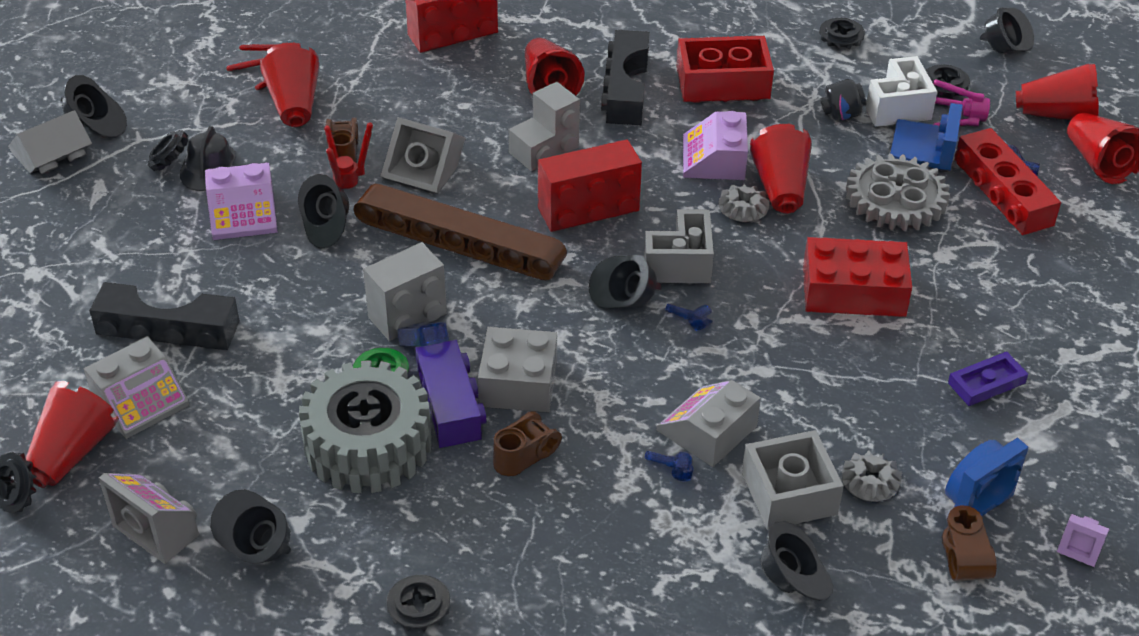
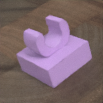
[1057,514,1109,567]

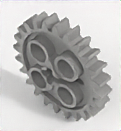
[846,153,950,231]

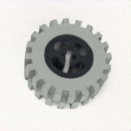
[299,361,432,493]

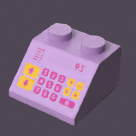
[683,111,748,180]
[205,163,278,240]

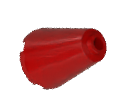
[525,38,585,96]
[260,42,320,127]
[1015,64,1099,120]
[1067,113,1139,184]
[750,124,812,214]
[26,381,119,488]

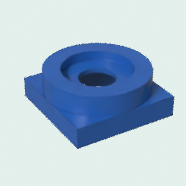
[945,437,1029,516]

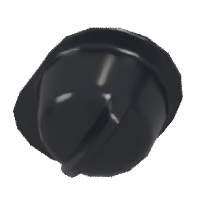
[980,7,1034,53]
[61,75,127,137]
[180,126,236,191]
[298,174,350,249]
[589,255,662,308]
[210,489,291,564]
[760,521,833,601]

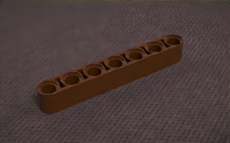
[353,183,567,281]

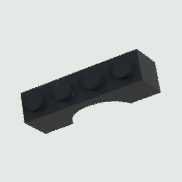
[601,30,650,126]
[89,282,240,350]

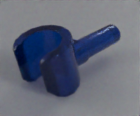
[665,304,713,331]
[645,451,694,482]

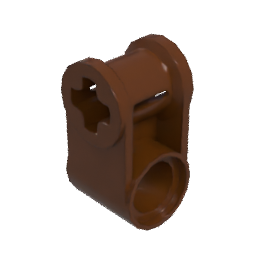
[326,118,359,163]
[493,411,562,476]
[942,505,997,581]

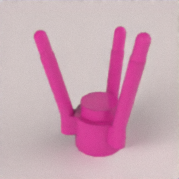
[933,80,990,127]

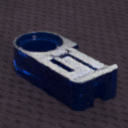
[397,322,450,346]

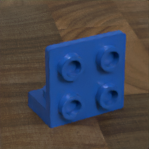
[891,103,963,171]

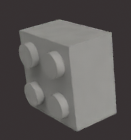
[363,242,447,341]
[478,327,557,412]
[742,430,844,530]

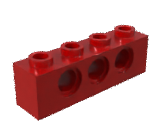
[954,128,1061,236]

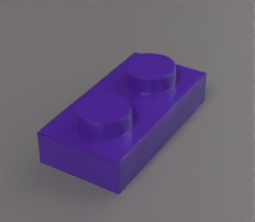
[948,351,1028,406]

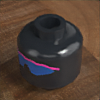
[820,79,867,122]

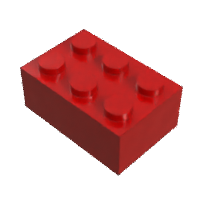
[405,0,498,53]
[676,35,774,103]
[538,139,642,232]
[803,237,912,317]

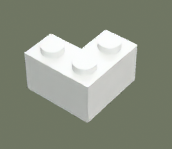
[865,56,937,127]

